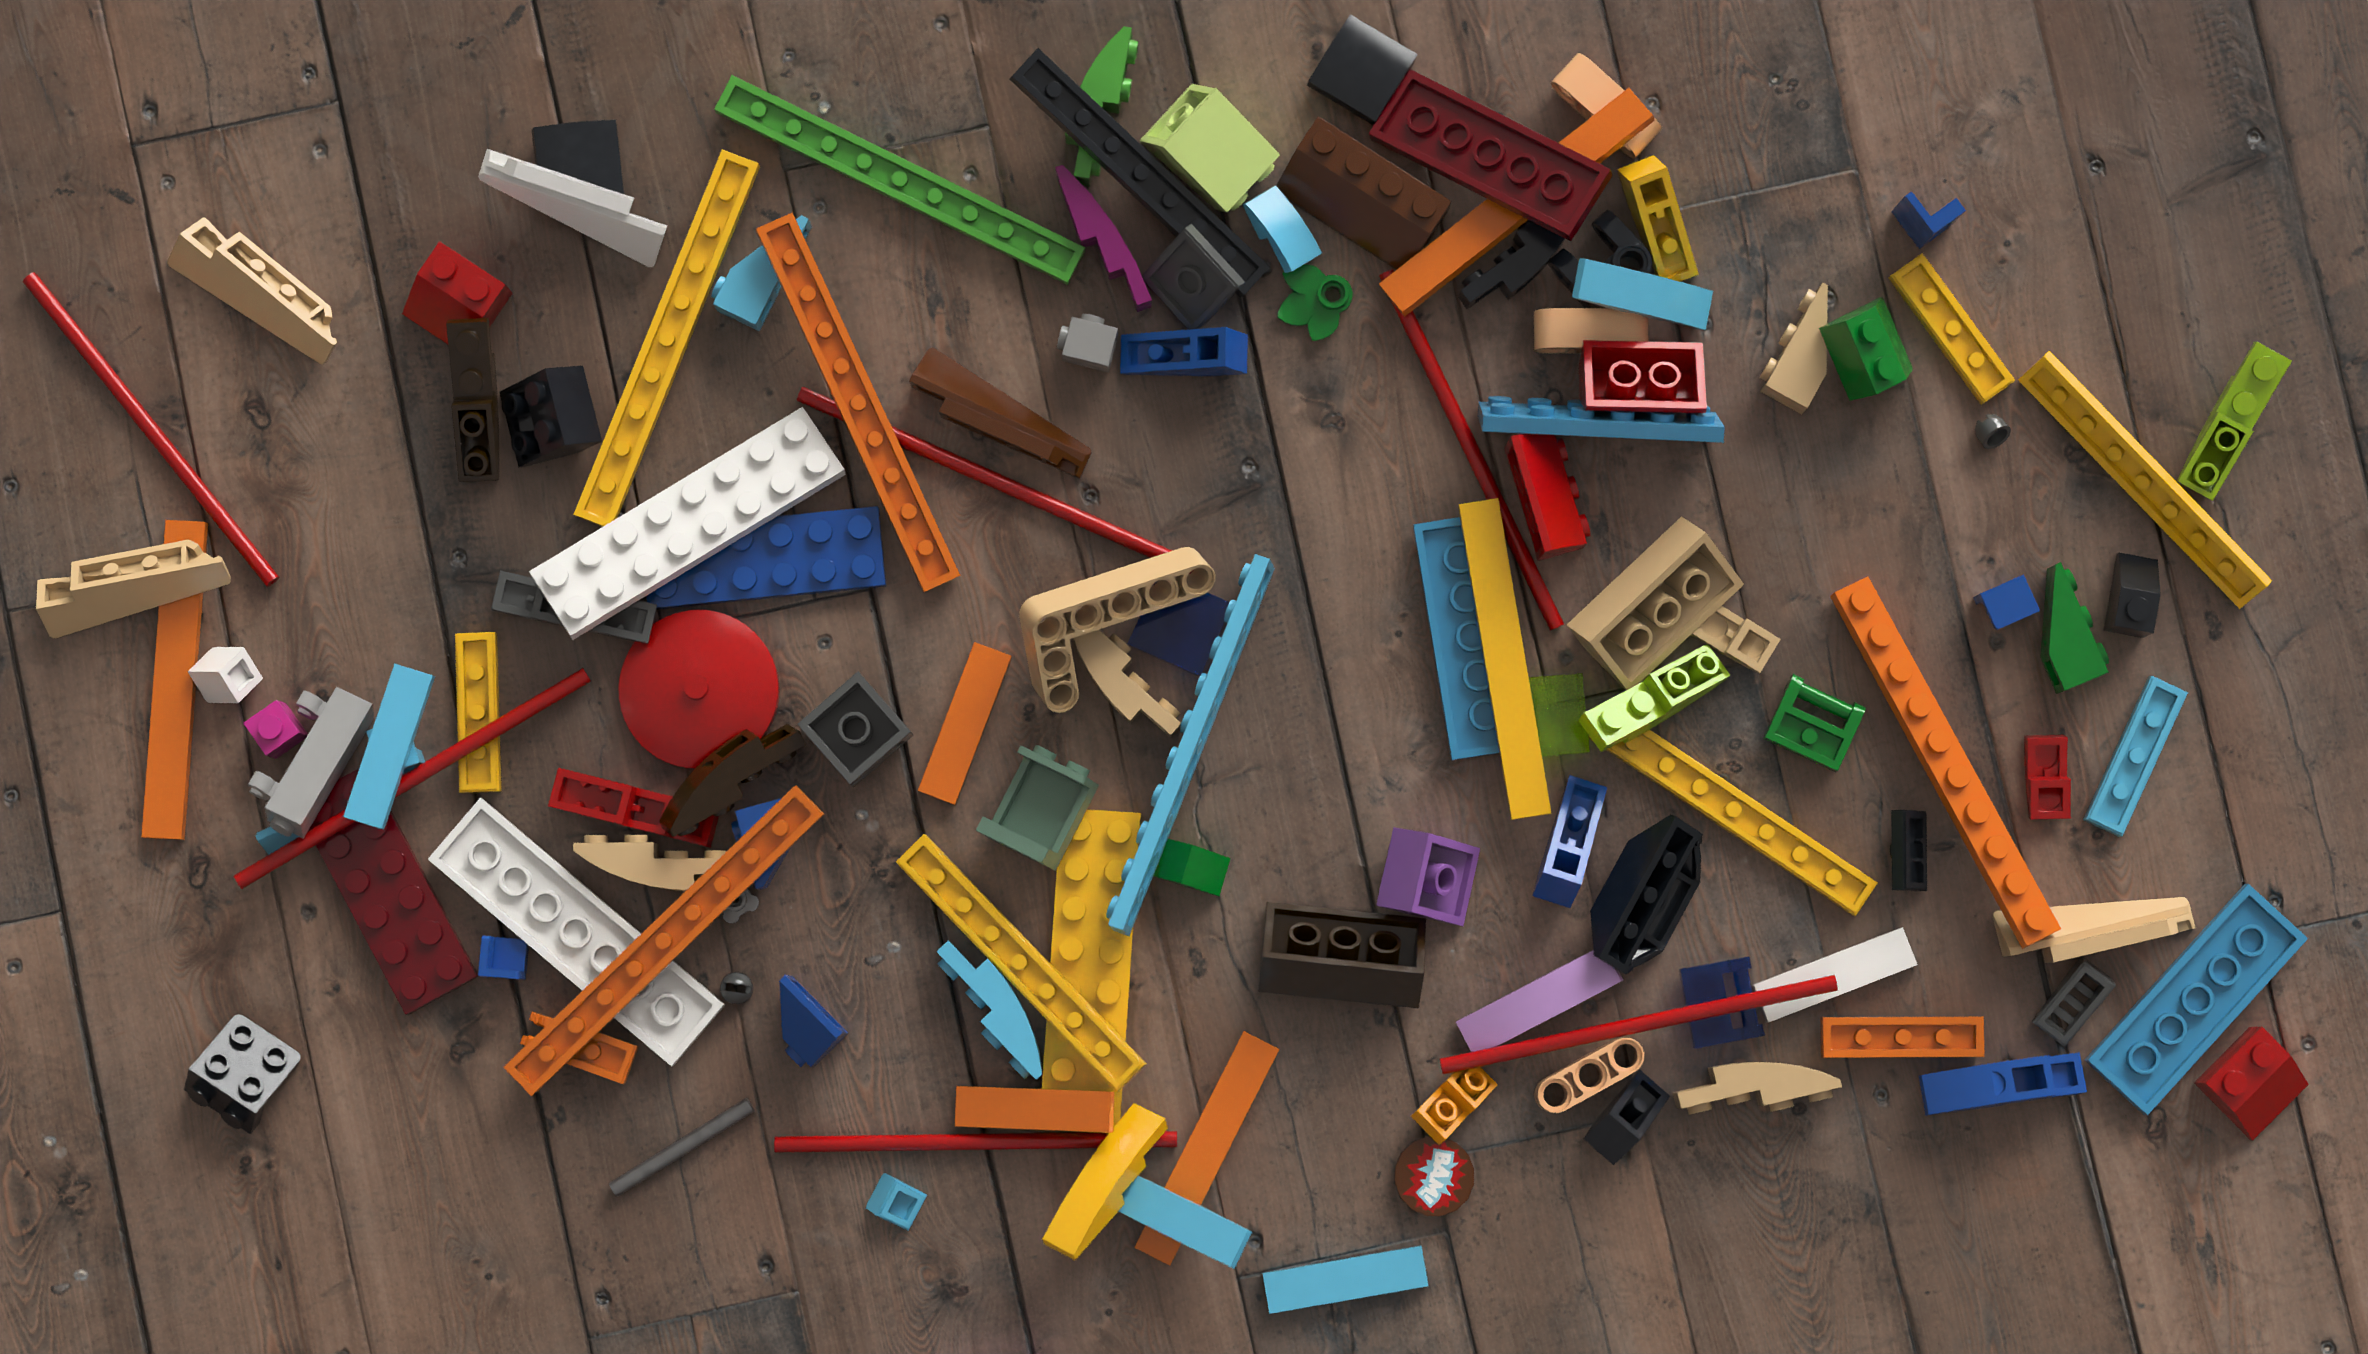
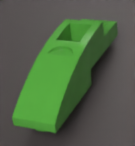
[1065,26,1139,187]

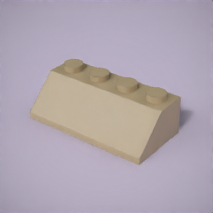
[1567,516,1744,690]

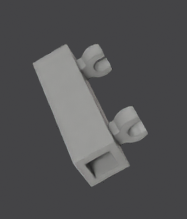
[248,687,374,839]

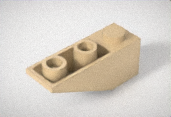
[1759,282,1828,414]

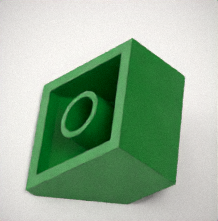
[1819,297,1913,401]

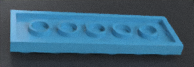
[1478,396,1725,443]
[1413,517,1499,761]
[2085,884,2308,1115]

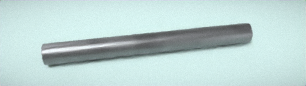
[609,1098,755,1197]

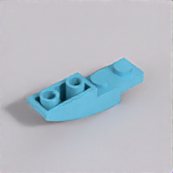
[936,941,1043,1080]

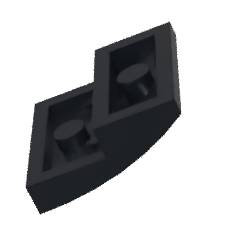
[1307,14,1418,125]
[532,120,624,194]

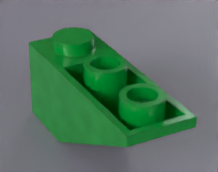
[2040,562,2109,694]

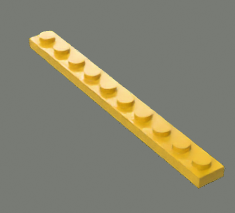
[573,149,760,527]

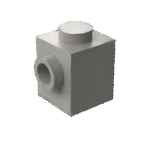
[1057,314,1118,373]

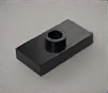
[1890,810,1927,892]

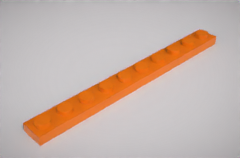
[755,212,960,593]
[1830,576,2061,949]
[503,785,824,1096]

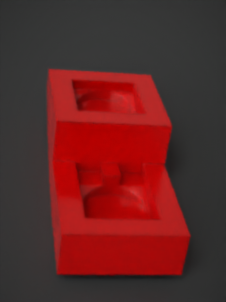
[2024,735,2071,820]

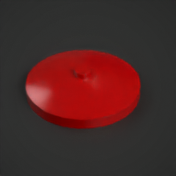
[618,610,780,769]

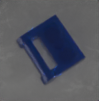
[1678,956,1765,1049]

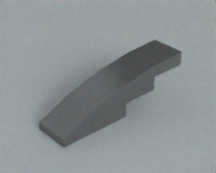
[491,570,657,644]

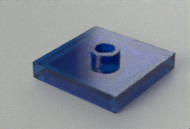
[1127,581,1229,677]

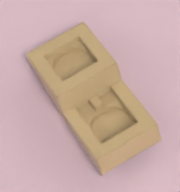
[1691,606,1781,674]

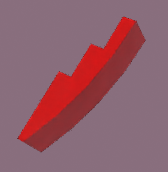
[548,768,719,848]

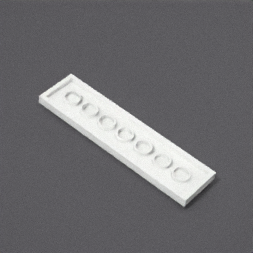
[529,407,846,640]
[428,798,725,1066]

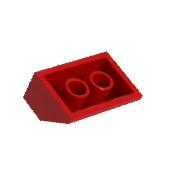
[1578,340,1707,413]
[1504,433,1591,561]

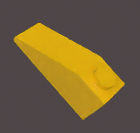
[1617,155,1699,282]

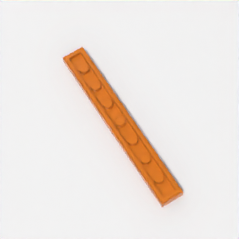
[1379,88,1655,317]
[141,520,208,840]

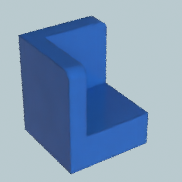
[1973,574,2040,630]
[478,935,529,980]

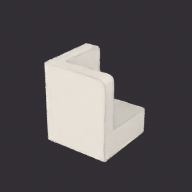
[188,647,263,703]

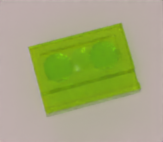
[1529,673,1590,757]

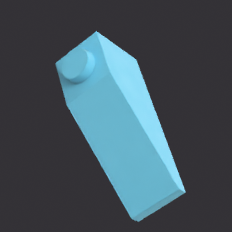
[711,215,812,332]

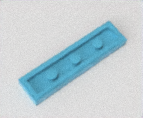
[343,663,435,830]
[2083,676,2188,837]
[1262,1245,1429,1314]

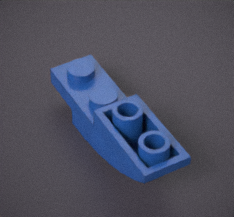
[1918,1052,2087,1116]

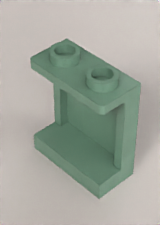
[976,745,1099,871]

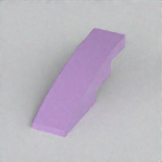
[1456,950,1623,1052]

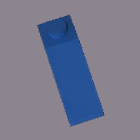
[1120,327,1248,376]
[1532,775,1607,908]

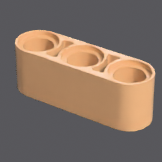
[1551,53,1662,158]
[1534,308,1649,354]
[1534,1038,1644,1113]

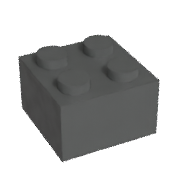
[797,672,914,787]

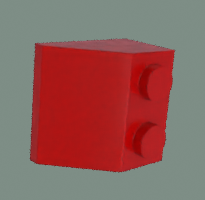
[402,241,513,344]
[2194,1026,2309,1141]

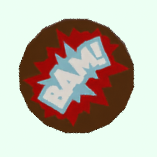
[1394,1136,1474,1216]

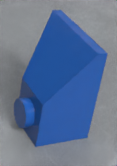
[779,975,848,1067]

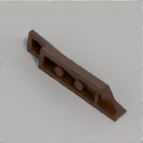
[909,348,1092,479]

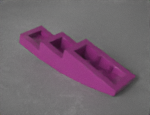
[1055,165,1152,312]

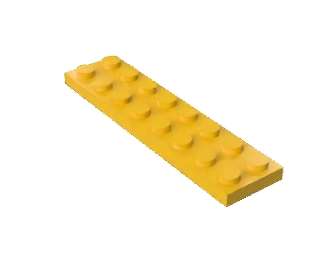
[1042,809,1141,1133]

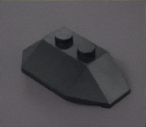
[1590,814,1702,975]

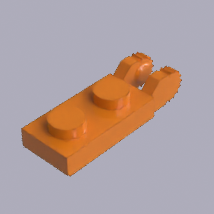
[520,1011,639,1084]

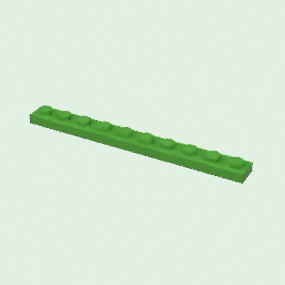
[714,75,1086,285]

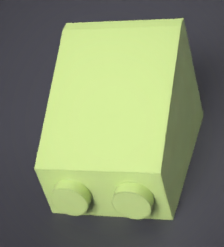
[1139,84,1280,212]

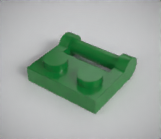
[1763,674,1866,772]

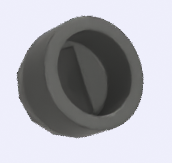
[1975,414,2011,449]
[720,972,753,1004]

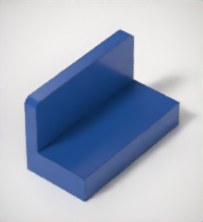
[1892,192,1966,249]

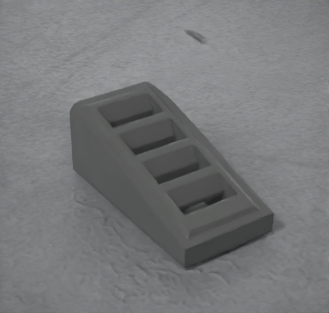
[2032,956,2116,1047]

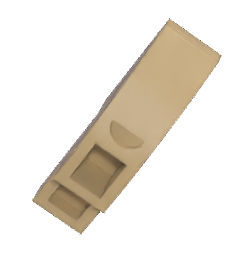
[1073,630,1181,738]
[573,835,727,891]
[1673,1062,1842,1114]

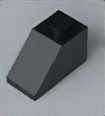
[2103,552,2161,638]
[1583,1070,1670,1165]

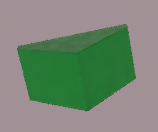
[1153,839,1231,896]

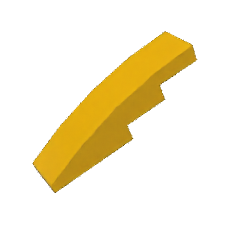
[1042,1103,1168,1260]

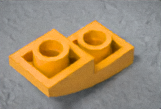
[1411,1067,1498,1145]

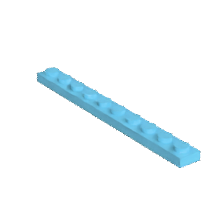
[1106,554,1275,936]

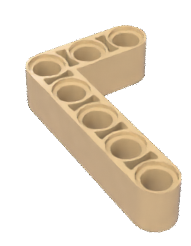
[1019,547,1216,713]

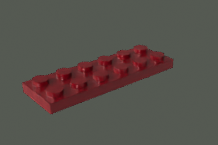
[1368,69,1613,241]
[308,768,479,1015]

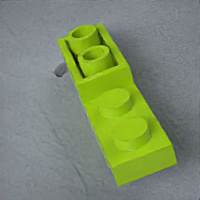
[2177,341,2292,501]
[1579,644,1730,752]

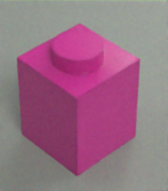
[243,700,308,759]

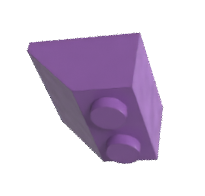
[1376,827,1480,926]

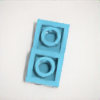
[1242,186,1322,273]

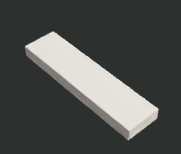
[1752,927,1918,1023]

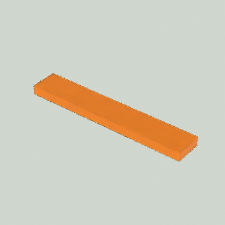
[1134,1031,1279,1266]

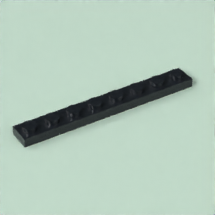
[1009,48,1270,297]

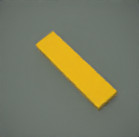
[1889,253,2016,405]
[455,632,501,793]

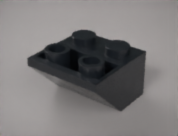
[499,365,602,468]

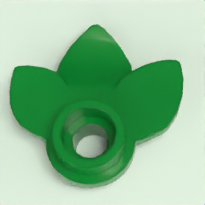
[1277,265,1353,341]

